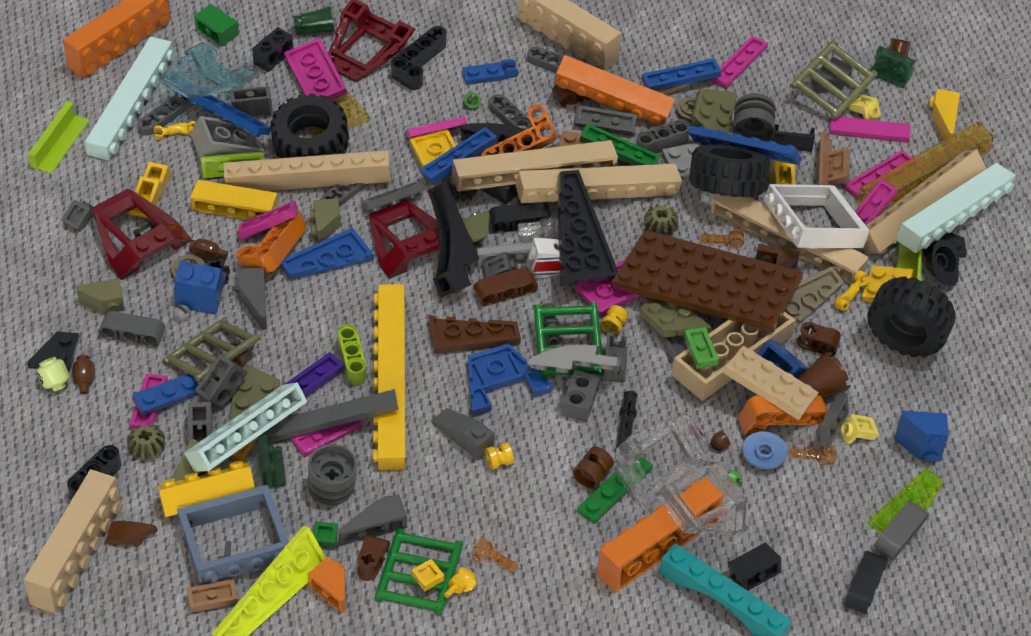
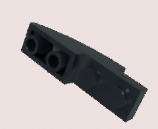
[461,123,533,151]

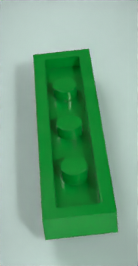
[579,123,661,166]
[577,452,653,524]

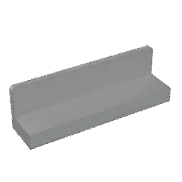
[475,242,532,268]

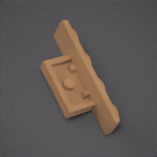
[816,131,850,185]

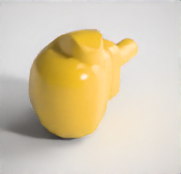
[444,567,478,598]

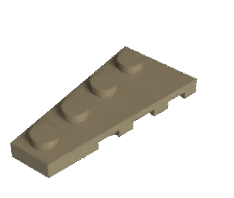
[785,266,844,329]

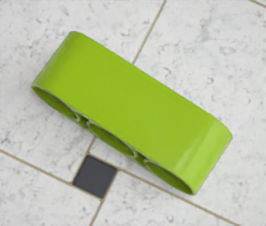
[338,324,366,385]

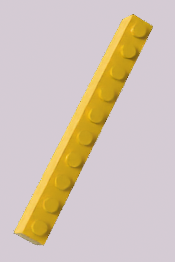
[373,284,405,470]

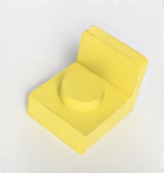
[848,94,881,120]
[840,414,879,444]

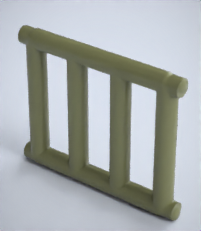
[790,40,878,120]
[162,318,261,383]

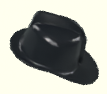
[926,239,959,286]

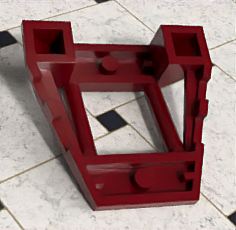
[328,0,415,82]
[92,189,192,280]
[369,200,439,279]

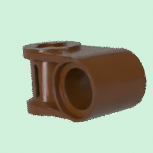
[888,38,911,62]
[797,322,841,357]
[357,535,390,581]

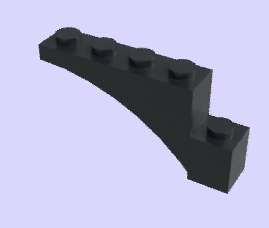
[427,182,479,298]

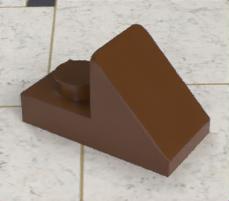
[756,244,800,269]

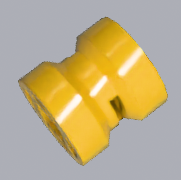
[600,305,628,335]
[485,442,514,470]

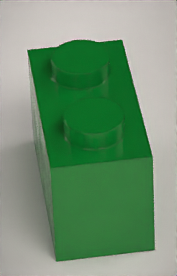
[194,4,239,46]

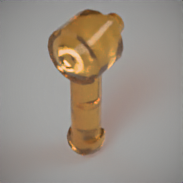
[700,227,744,247]
[789,445,837,465]
[473,538,518,573]

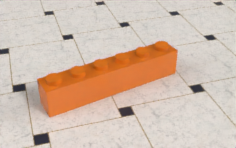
[553,55,675,126]

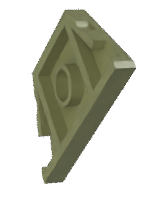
[690,89,738,134]
[640,298,711,337]
[229,363,280,421]

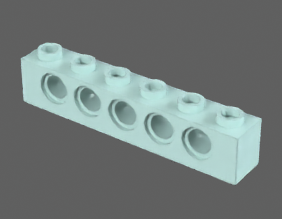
[184,382,307,472]

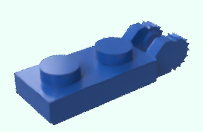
[462,59,519,85]

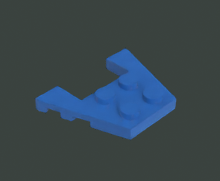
[468,344,553,416]

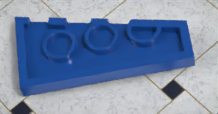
[280,228,374,279]

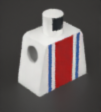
[526,238,560,279]

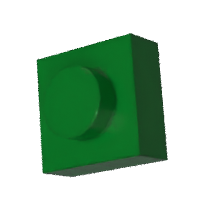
[313,521,339,548]

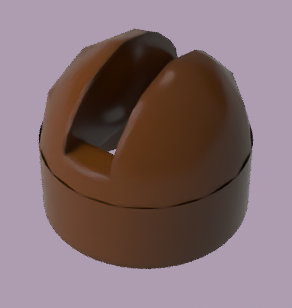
[711,431,730,451]

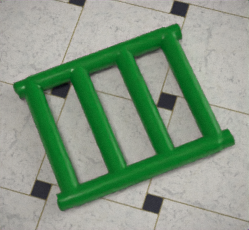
[534,302,604,379]
[374,528,463,615]

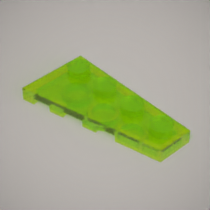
[868,468,944,551]

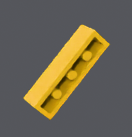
[190,180,278,220]
[157,461,255,517]

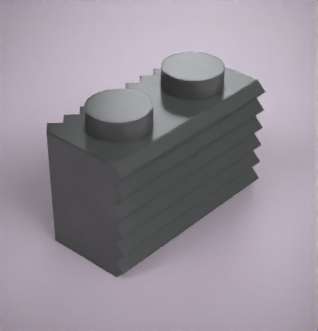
[229,86,272,117]

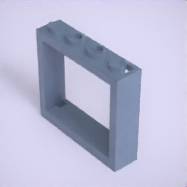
[177,485,289,585]

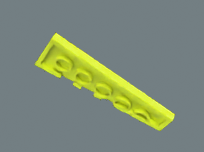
[211,526,326,636]

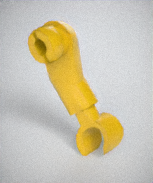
[154,121,196,140]
[834,271,871,311]

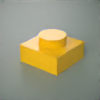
[411,559,444,592]

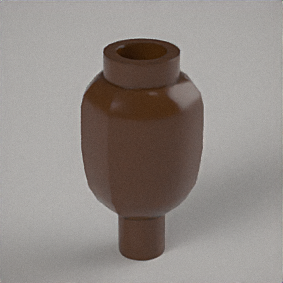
[189,238,228,260]
[72,355,95,394]

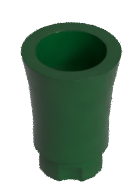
[293,6,335,35]

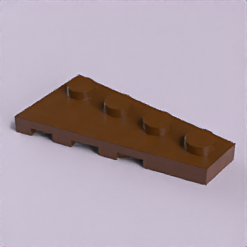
[428,315,521,354]

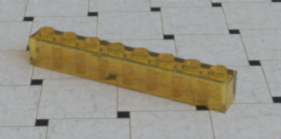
[857,122,995,212]

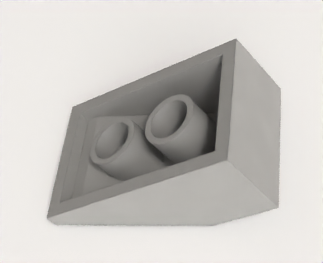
[190,116,264,160]

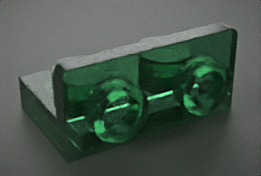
[870,46,915,88]
[258,434,286,488]

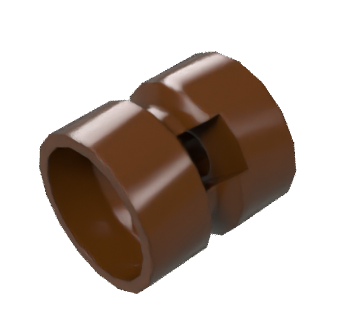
[572,446,614,489]

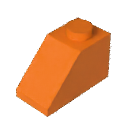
[308,557,346,613]

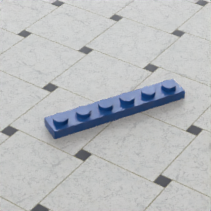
[168,80,271,137]
[688,126,802,165]

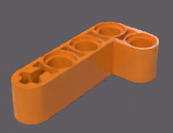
[481,104,557,156]
[236,209,307,273]
[738,395,828,438]

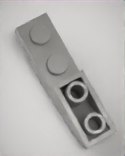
[528,345,620,373]

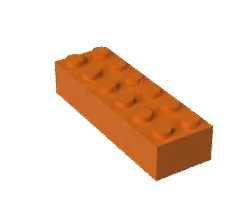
[63,0,171,78]
[597,477,724,593]

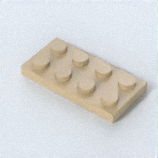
[723,346,819,420]

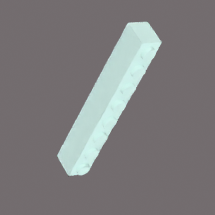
[85,36,175,160]
[896,163,1016,253]

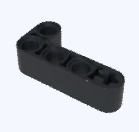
[391,26,447,90]

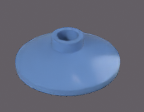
[742,431,788,469]

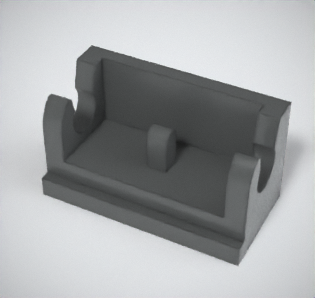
[604,332,628,382]

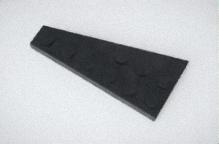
[558,170,618,286]

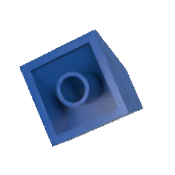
[175,261,227,314]
[758,340,808,379]
[895,410,949,462]

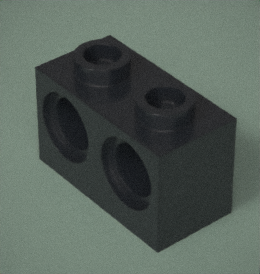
[252,27,294,72]

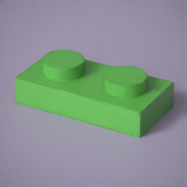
[684,327,719,369]

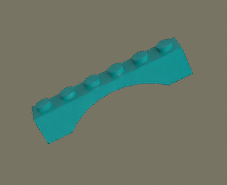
[659,543,792,636]

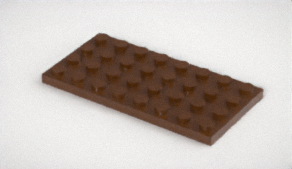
[612,230,803,332]

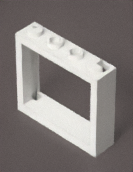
[764,184,869,248]

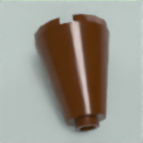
[797,351,851,398]

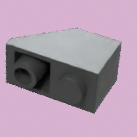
[812,57,853,94]

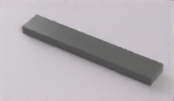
[265,389,399,443]

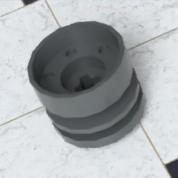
[733,93,776,142]
[307,444,357,506]

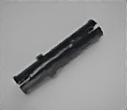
[616,391,638,453]

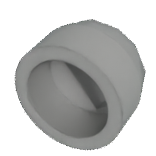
[173,305,191,323]

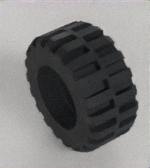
[270,93,349,158]
[689,144,770,197]
[867,276,956,357]

